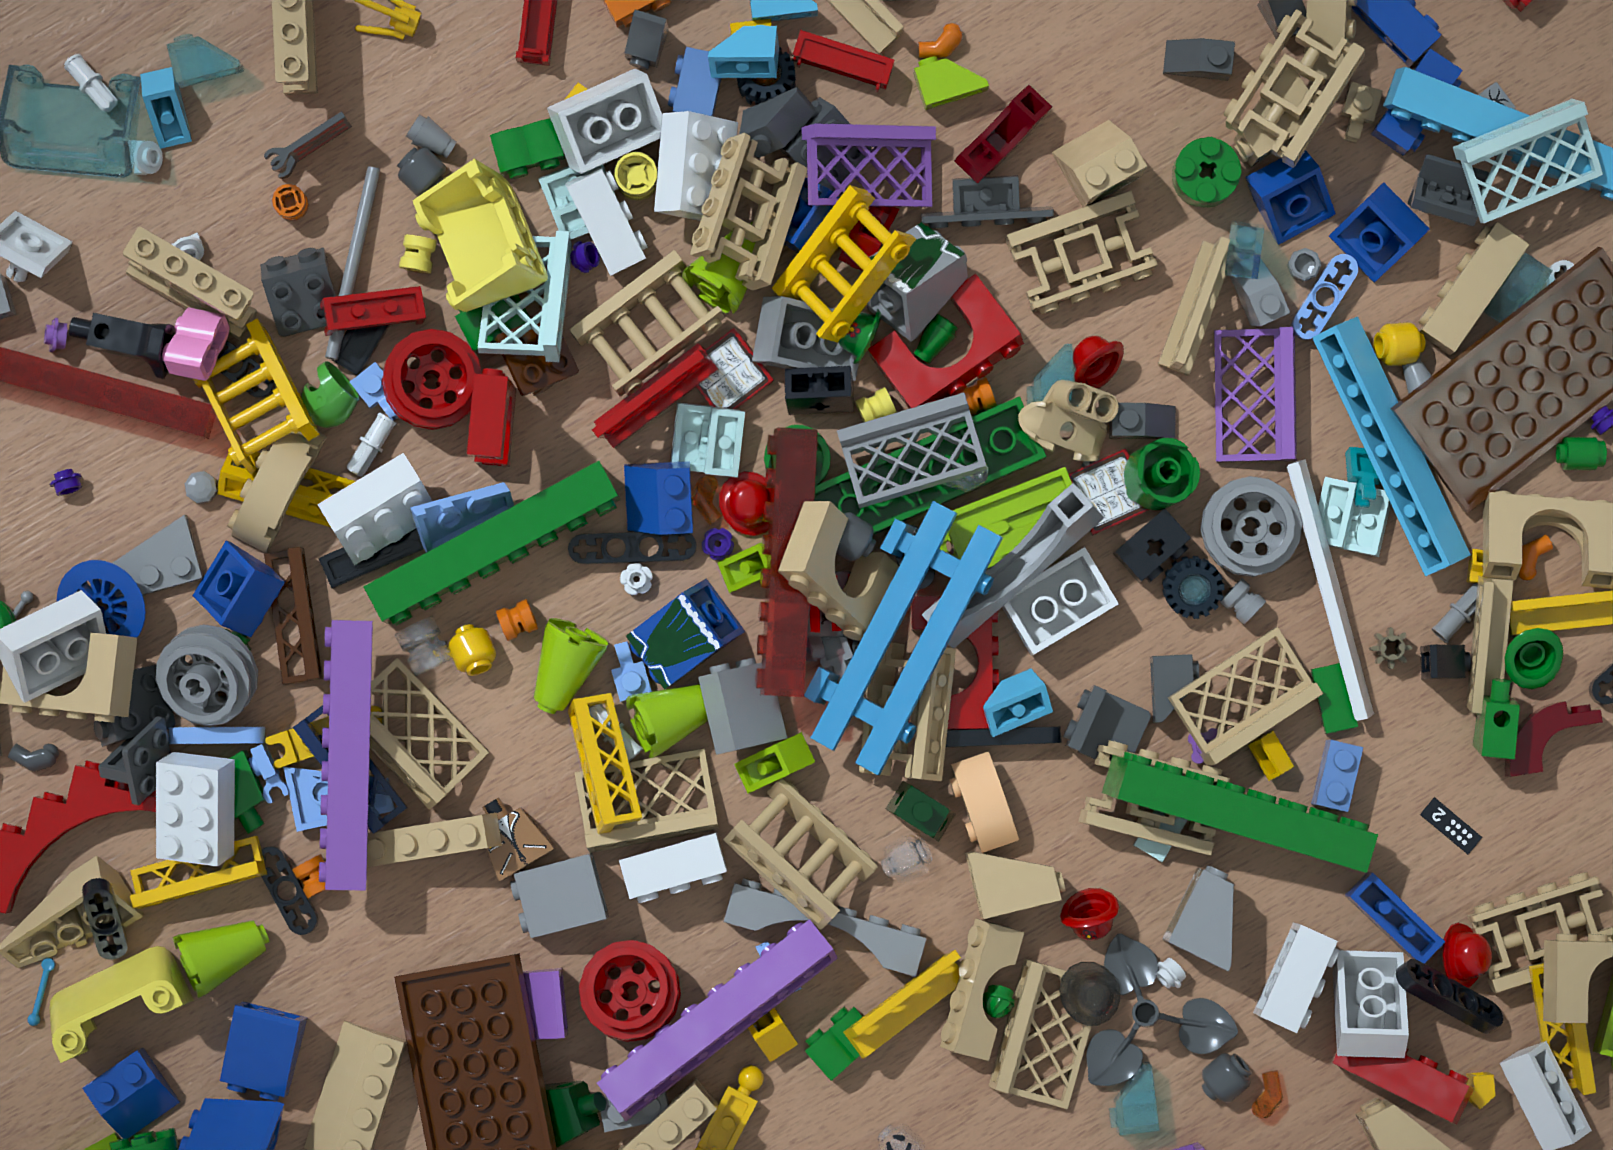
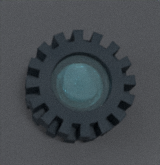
[1162,556,1225,619]

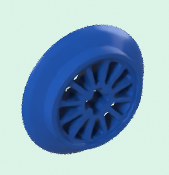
[57,560,146,638]

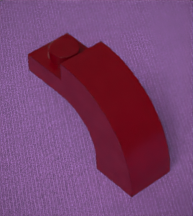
[954,85,1053,184]
[1504,701,1603,777]

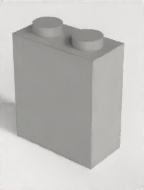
[698,657,787,755]

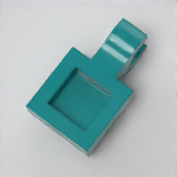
[1345,447,1381,508]

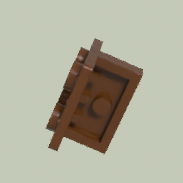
[495,322,579,396]

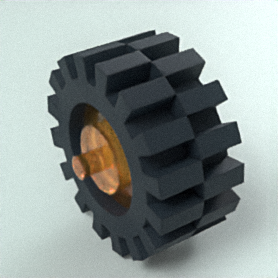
[737,47,796,105]

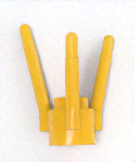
[354,0,422,40]

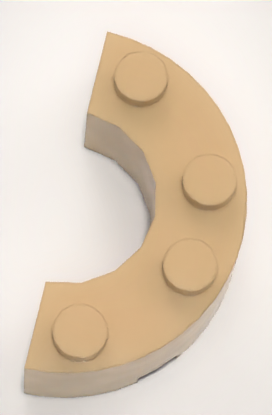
[227,421,327,553]

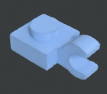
[350,362,398,421]
[611,641,652,702]
[249,744,289,804]

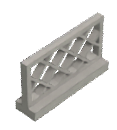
[837,392,988,508]

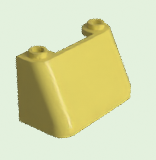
[412,159,548,312]
[49,946,194,1063]

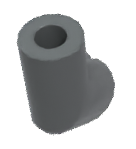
[8,743,59,772]

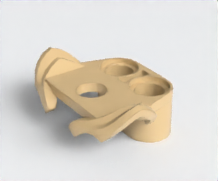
[1018,380,1119,462]

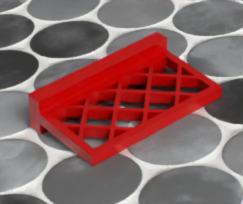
[592,343,719,448]

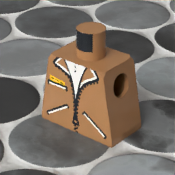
[482,797,556,882]

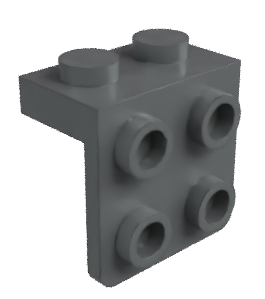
[779,97,872,191]
[260,248,336,337]
[94,665,175,747]
[1063,685,1151,761]

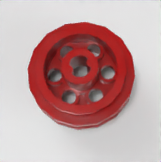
[382,329,482,430]
[579,940,681,1043]

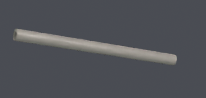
[325,166,380,360]

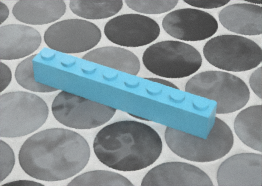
[1383,67,1613,201]
[1312,316,1471,577]

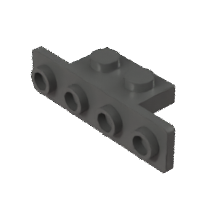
[921,175,1054,228]

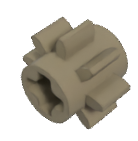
[1369,627,1412,669]

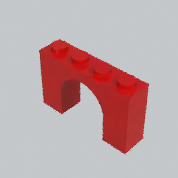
[868,273,1024,409]
[467,368,517,467]
[911,596,999,729]

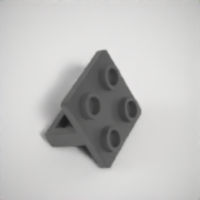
[1408,154,1489,226]
[98,716,171,805]

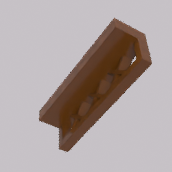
[264,547,323,685]

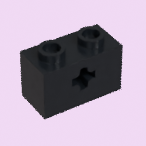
[785,366,854,415]
[1113,508,1191,583]

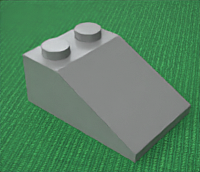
[752,296,859,381]

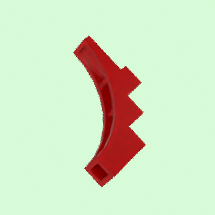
[0,760,156,914]

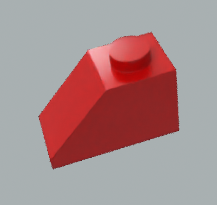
[838,207,899,271]

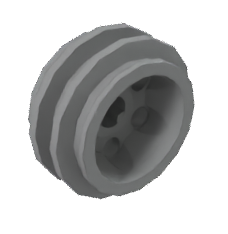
[1200,476,1302,577]
[156,624,258,726]

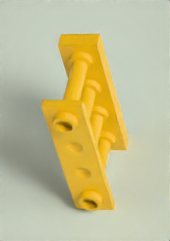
[772,185,916,343]
[192,318,320,474]

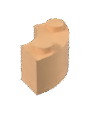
[949,751,1019,853]

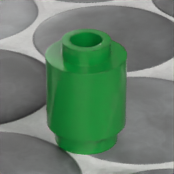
[1555,437,1607,470]

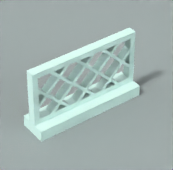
[1453,99,1603,223]
[478,231,572,362]

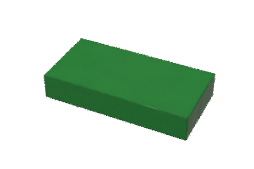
[1310,663,1358,734]

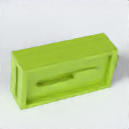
[940,467,1072,569]

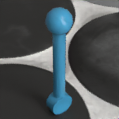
[27,958,55,1026]

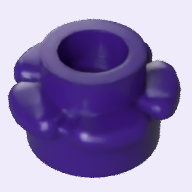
[570,241,600,273]
[1591,406,1613,435]
[50,469,82,496]
[702,528,734,560]

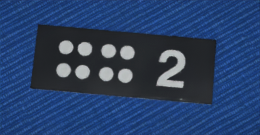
[1420,797,1482,855]

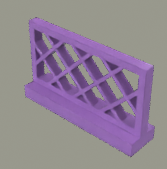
[802,124,936,207]
[1214,327,1297,462]

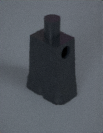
[69,313,175,379]

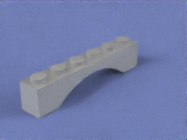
[922,483,1105,648]
[724,878,926,977]

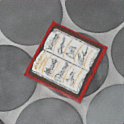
[696,328,774,410]
[1068,448,1150,536]

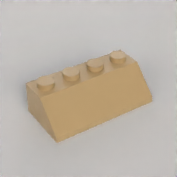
[304,1021,407,1150]

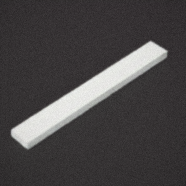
[1287,459,1374,721]

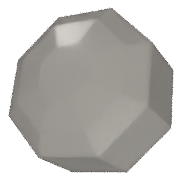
[1287,248,1321,282]
[184,471,218,504]

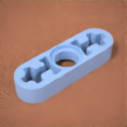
[1291,254,1358,340]
[169,727,265,744]

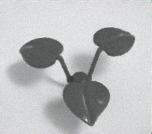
[1086,934,1238,1086]

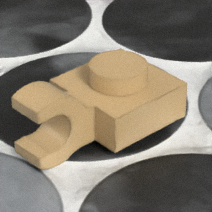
[1341,82,1383,143]

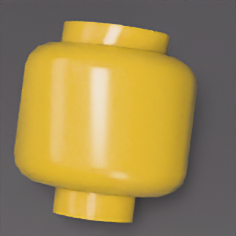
[1373,322,1425,366]
[449,624,496,676]

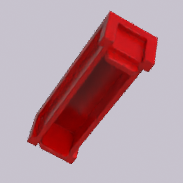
[515,0,558,66]
[792,30,895,92]
[320,286,426,336]

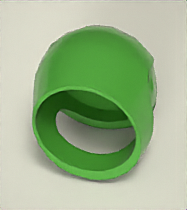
[301,361,359,428]

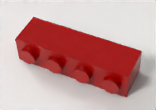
[1332,1048,1474,1125]

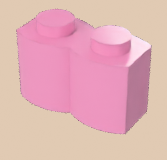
[162,307,230,381]

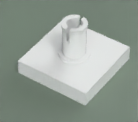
[0,211,72,282]

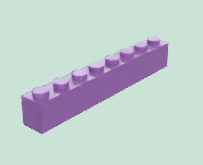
[319,620,373,891]
[597,919,838,1122]

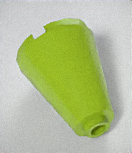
[682,222,756,314]
[534,618,608,714]
[626,684,708,758]
[173,921,270,998]

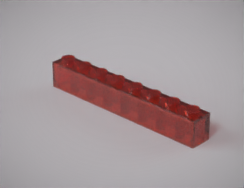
[0,347,216,440]
[755,427,818,698]

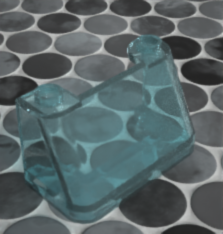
[0,65,142,178]

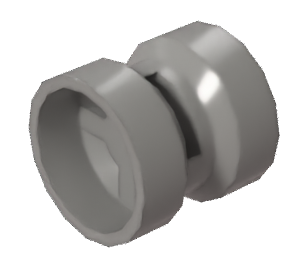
[1220,578,1266,625]

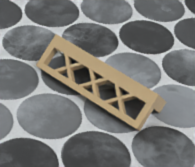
[826,0,904,55]
[1466,576,1514,714]

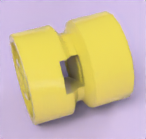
[615,152,658,201]

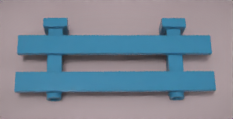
[804,501,1003,776]

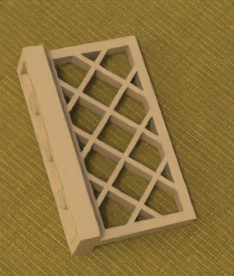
[1158,236,1234,376]
[1168,627,1323,766]
[370,658,489,810]
[574,748,719,853]
[989,959,1104,1109]

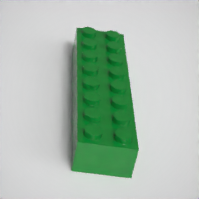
[777,396,1047,536]
[363,461,620,626]
[1102,751,1378,873]

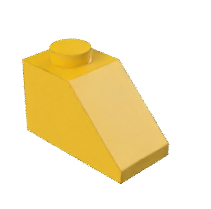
[748,1007,798,1062]

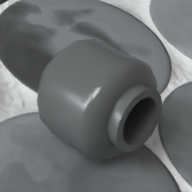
[397,147,446,196]
[836,512,876,562]
[1202,1053,1252,1103]

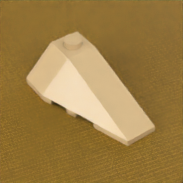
[0,856,143,968]

